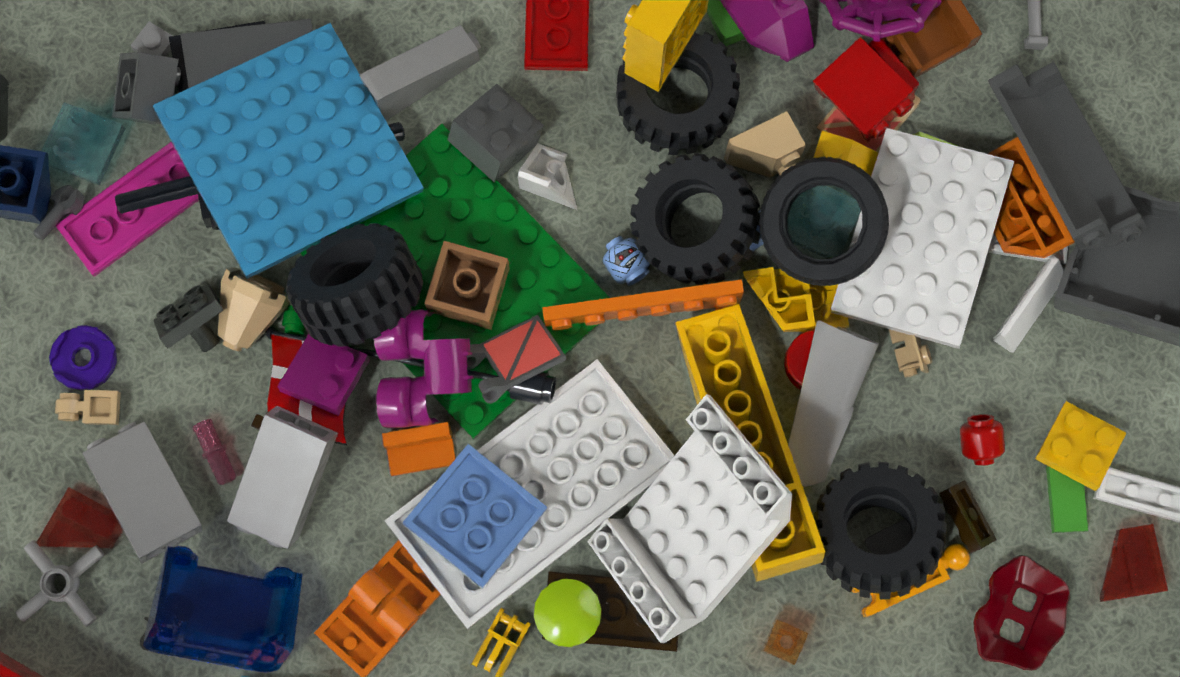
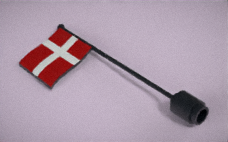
[266,327,556,446]

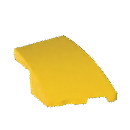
[743,267,849,332]

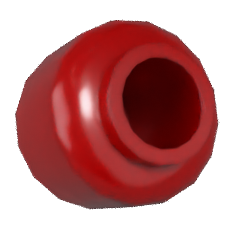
[960,414,1005,466]

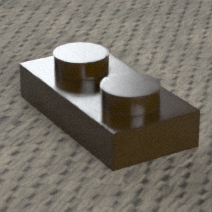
[939,480,997,553]

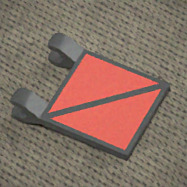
[467,315,567,404]

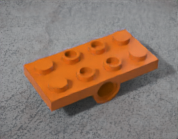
[314,540,441,677]

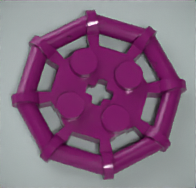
[820,0,941,42]

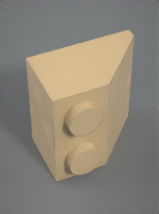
[724,111,806,177]

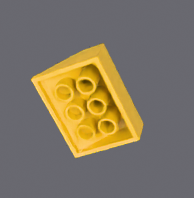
[622,0,709,92]

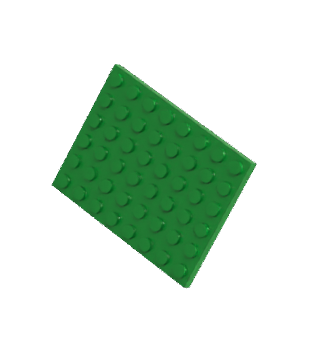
[300,124,610,440]

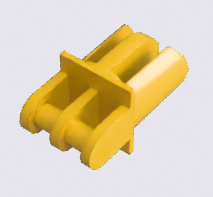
[471,607,531,677]

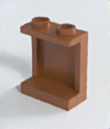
[881,0,982,78]

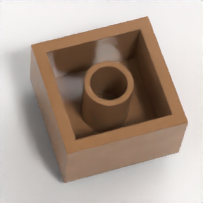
[424,241,510,330]

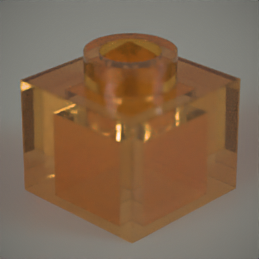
[761,619,808,665]

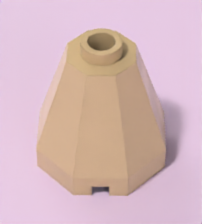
[218,267,290,351]

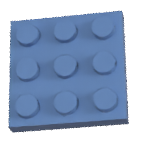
[403,444,547,589]

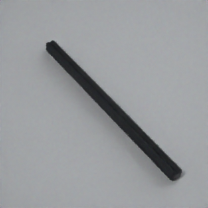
[115,122,405,214]

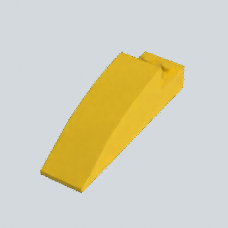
[675,304,825,582]

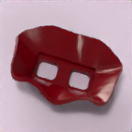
[973,555,1070,671]

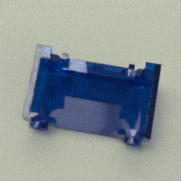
[143,546,303,673]

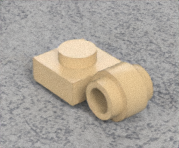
[55,390,121,425]

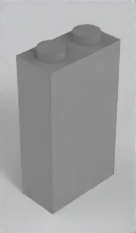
[227,406,338,549]
[82,422,202,564]

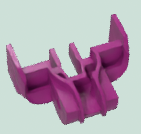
[374,309,473,428]

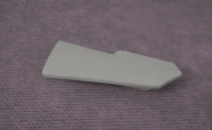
[788,320,878,487]

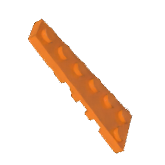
[542,279,744,330]

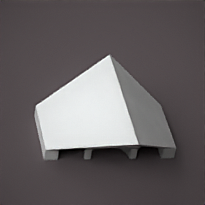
[518,143,577,210]

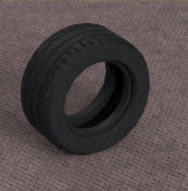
[759,157,889,286]

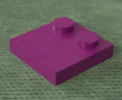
[278,334,370,416]

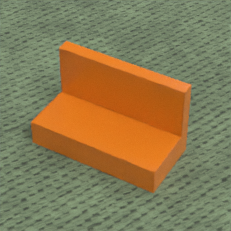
[382,422,456,476]

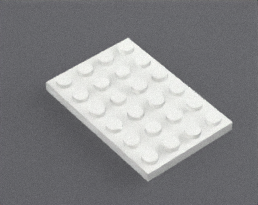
[831,128,1014,349]

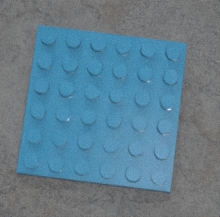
[153,23,424,279]

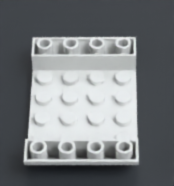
[587,394,792,643]

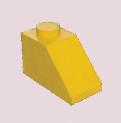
[813,131,878,176]

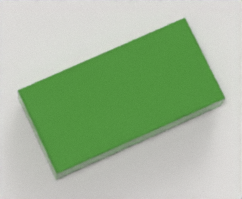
[1046,466,1088,533]

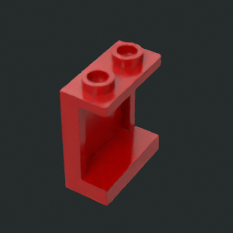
[813,37,915,142]

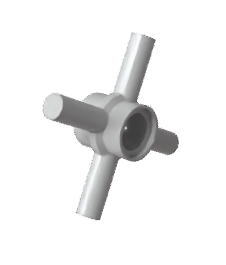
[15,540,105,627]

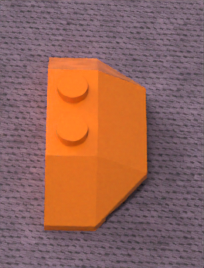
[989,137,1075,258]

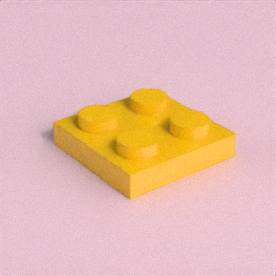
[1035,401,1126,491]

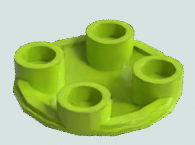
[534,579,601,647]

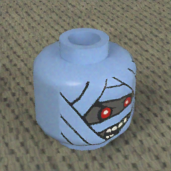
[602,236,650,286]

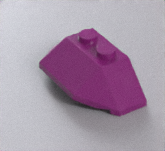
[720,0,814,62]

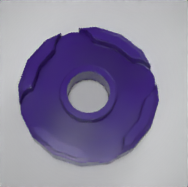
[49,325,117,391]

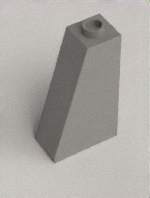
[359,25,481,120]

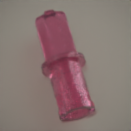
[192,419,236,485]

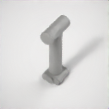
[1024,0,1048,50]

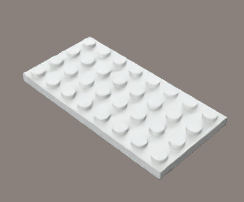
[385,359,675,630]

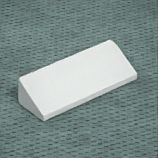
[993,256,1064,353]

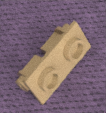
[889,329,932,378]

